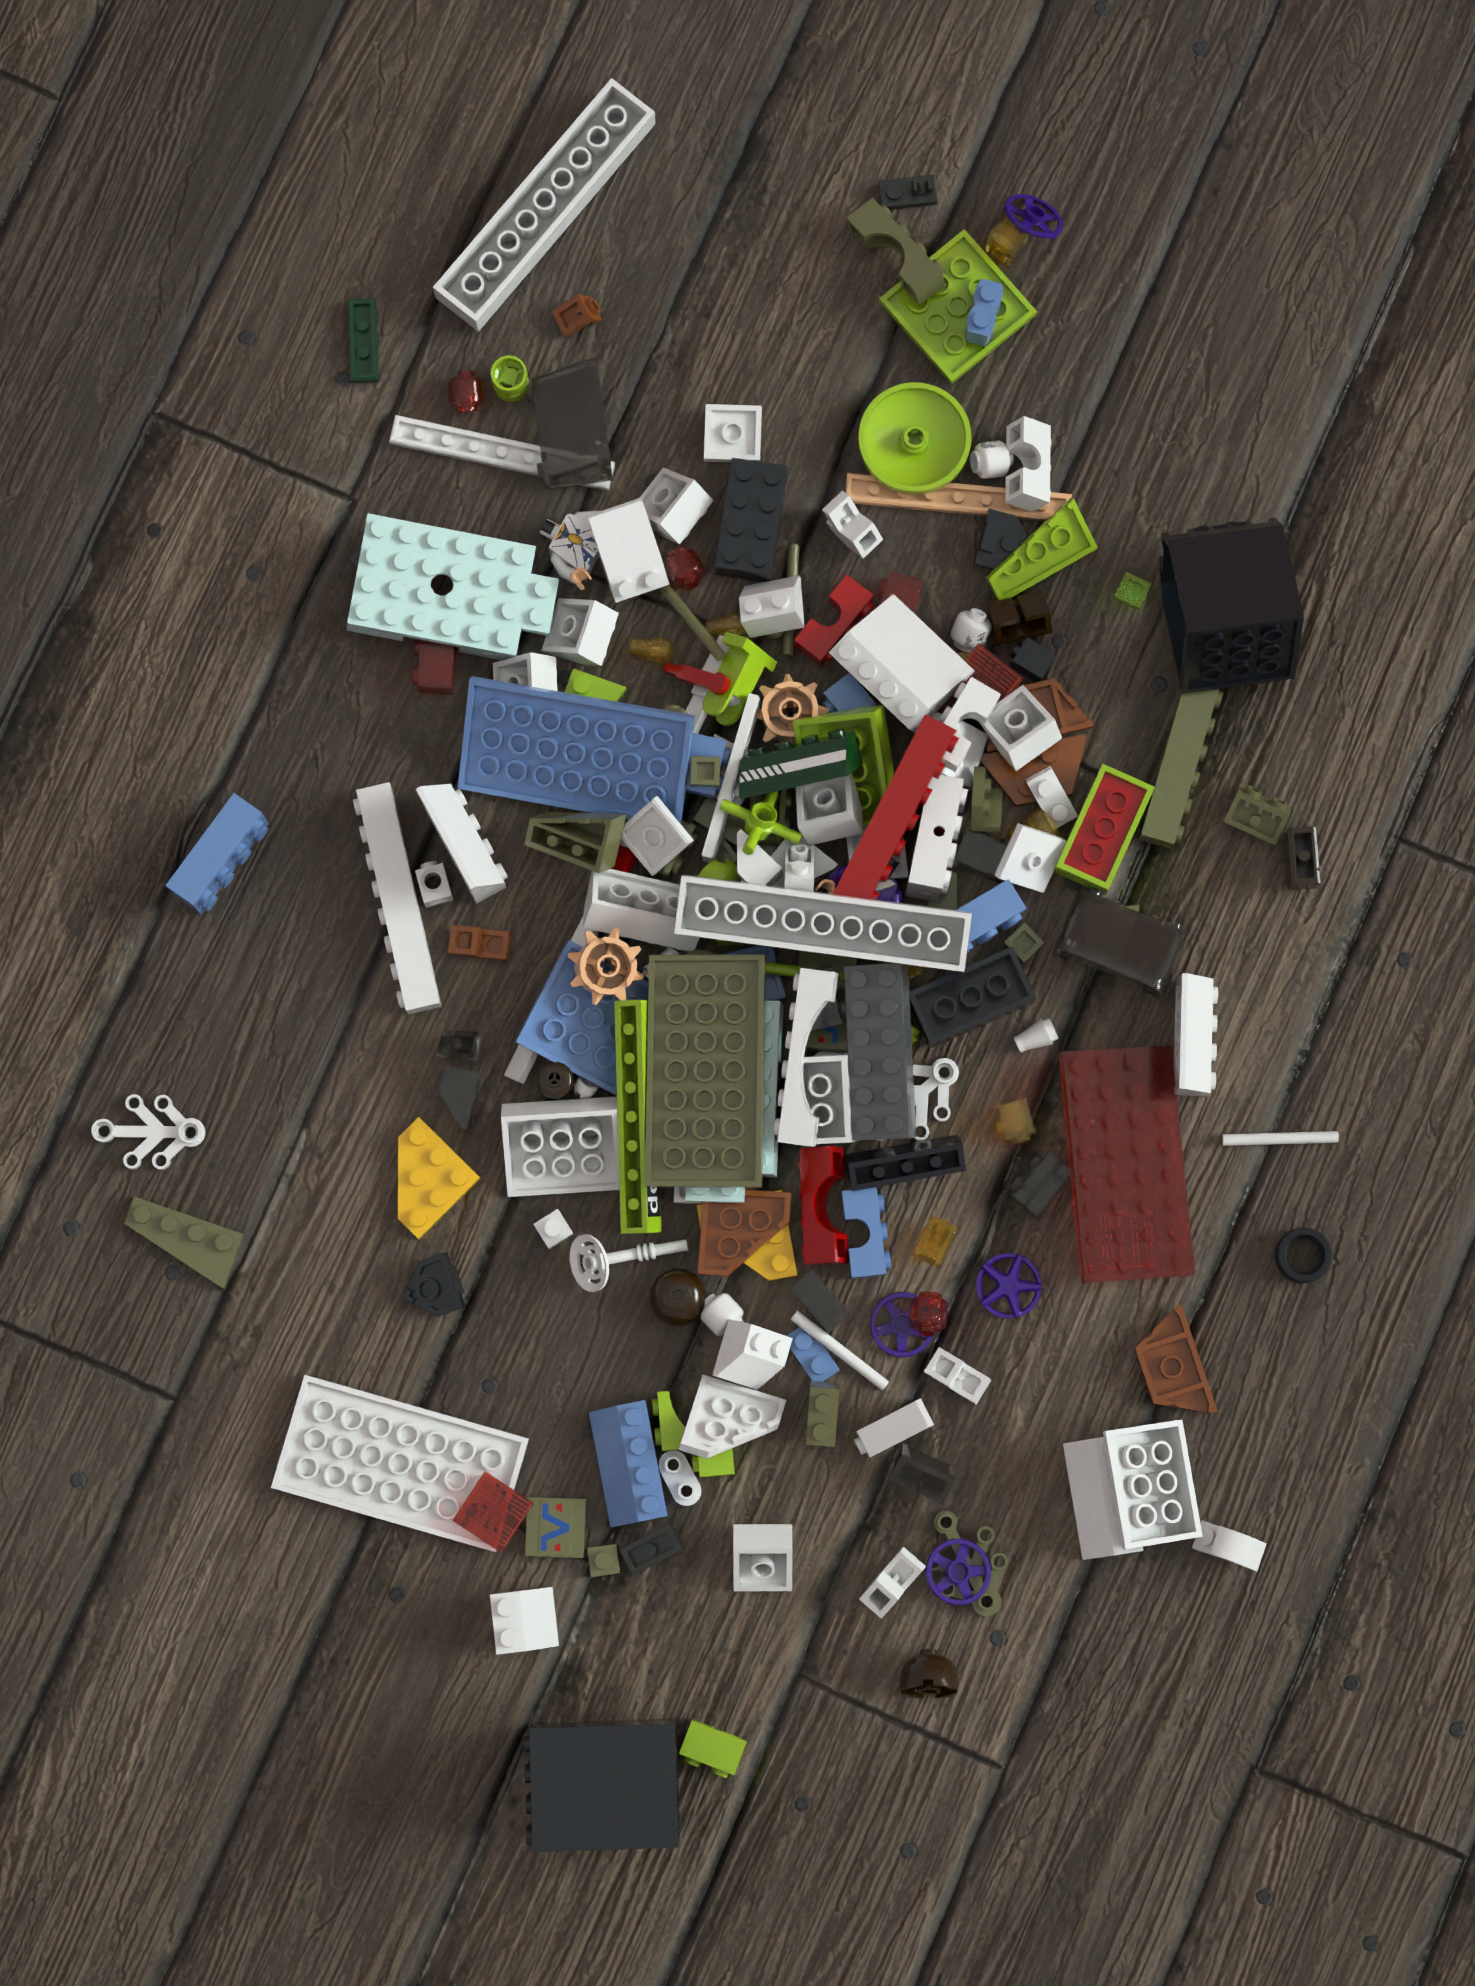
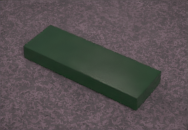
[348,298,379,383]

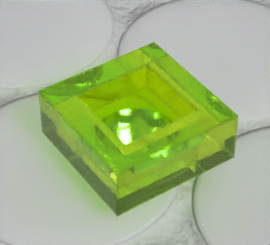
[1114,572,1152,611]

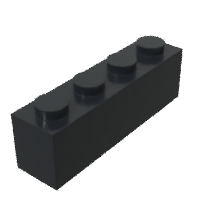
[844,1135,967,1191]

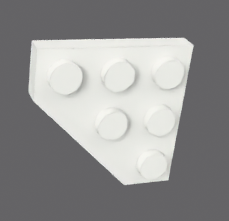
[679,1375,786,1458]

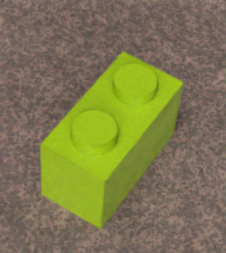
[679,1719,747,1778]

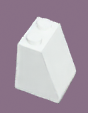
[490,1587,559,1655]

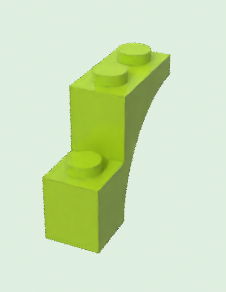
[652,1391,735,1478]

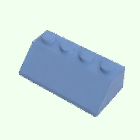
[589,1400,668,1528]

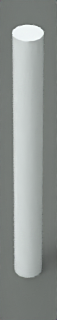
[1222,1131,1339,1146]
[790,1310,889,1390]

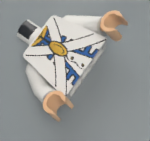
[540,511,600,590]

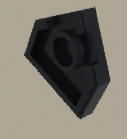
[973,508,1028,570]
[401,1252,466,1317]

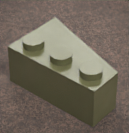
[524,812,627,873]

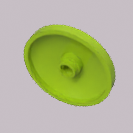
[858,382,971,495]

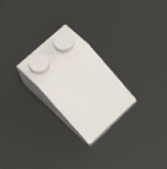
[587,498,669,603]

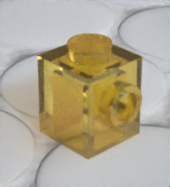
[995,1098,1035,1145]

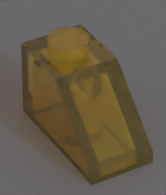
[985,217,1028,268]

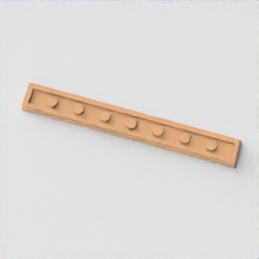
[846,473,1072,522]

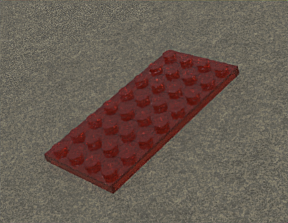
[1059,1045,1195,1284]

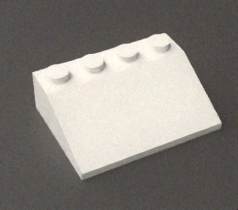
[829,594,975,733]
[416,784,508,904]
[501,1097,620,1197]
[1103,1420,1203,1550]

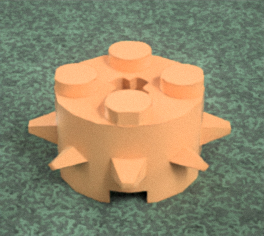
[754,674,829,744]
[567,928,644,1005]

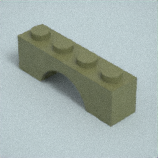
[847,198,945,305]

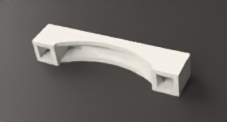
[774,968,838,1147]

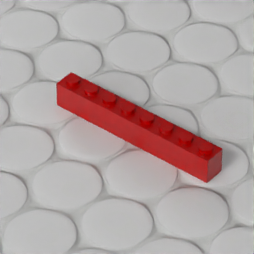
[833,714,959,900]

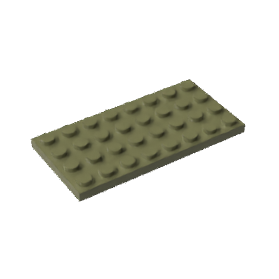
[645,955,766,1188]

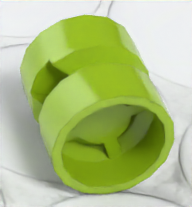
[490,355,529,402]

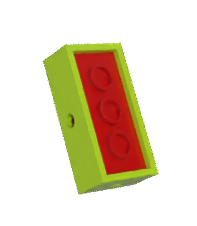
[1053,764,1155,895]

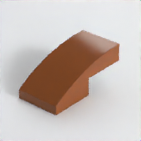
[448,925,513,961]

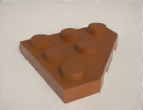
[698,1190,791,1277]

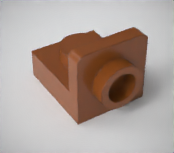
[552,294,602,337]

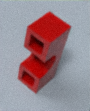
[794,574,874,667]

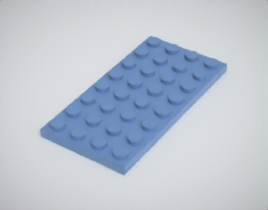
[458,676,695,824]

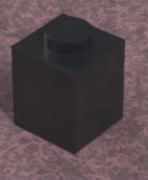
[1010,637,1056,682]

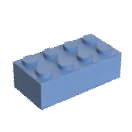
[165,793,268,915]

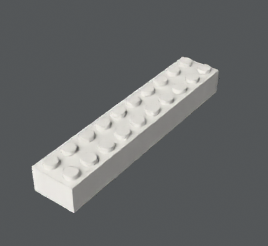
[433,78,656,332]
[674,875,972,972]

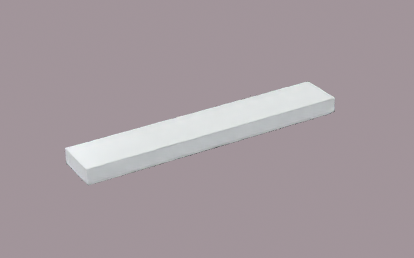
[701,693,761,863]

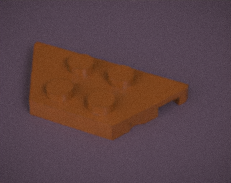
[986,678,1094,754]
[980,734,1087,807]
[1134,1304,1218,1413]

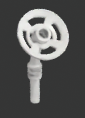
[570,1234,688,1292]

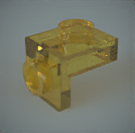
[913,1216,958,1268]

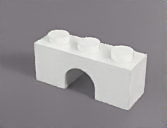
[1005,416,1051,512]
[939,677,1001,773]

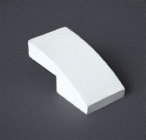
[924,1347,991,1405]

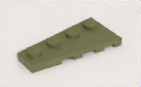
[124,1196,244,1289]

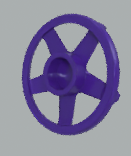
[1003,194,1063,240]
[976,1253,1042,1318]
[870,1292,935,1358]
[926,1539,991,1605]

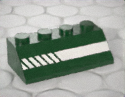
[739,728,863,799]

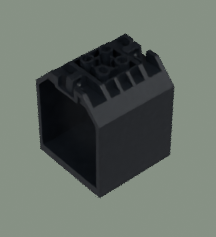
[1159,517,1304,694]

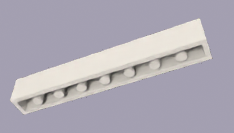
[353,782,442,1015]

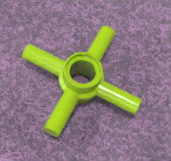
[719,791,802,855]

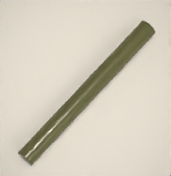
[782,544,799,657]
[658,585,726,661]

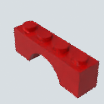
[798,1146,849,1266]

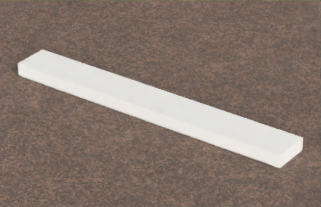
[389,415,615,491]

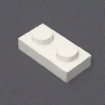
[1025,766,1078,830]

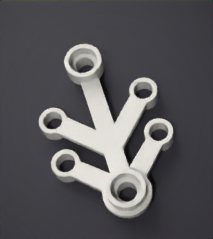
[876,1058,959,1141]
[91,1094,205,1170]

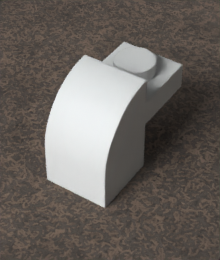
[822,491,883,558]
[1192,1520,1266,1571]
[859,1547,926,1619]

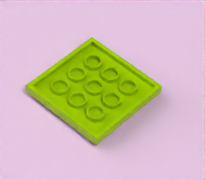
[879,229,1037,384]

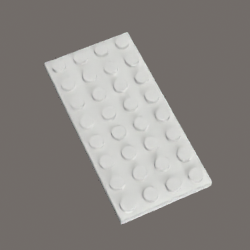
[271,1375,529,1552]

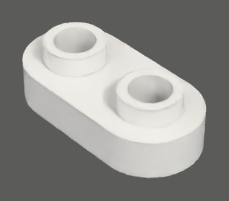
[659,1450,701,1506]

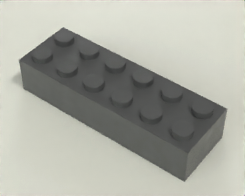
[844,963,916,1141]

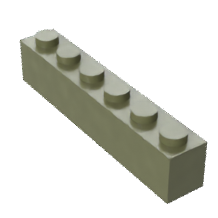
[1138,689,1223,849]

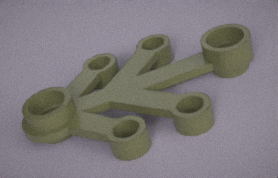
[924,1511,1008,1616]

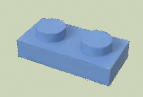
[787,1327,840,1382]

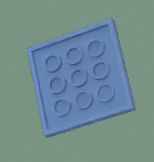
[515,940,649,1096]

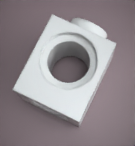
[415,861,454,908]

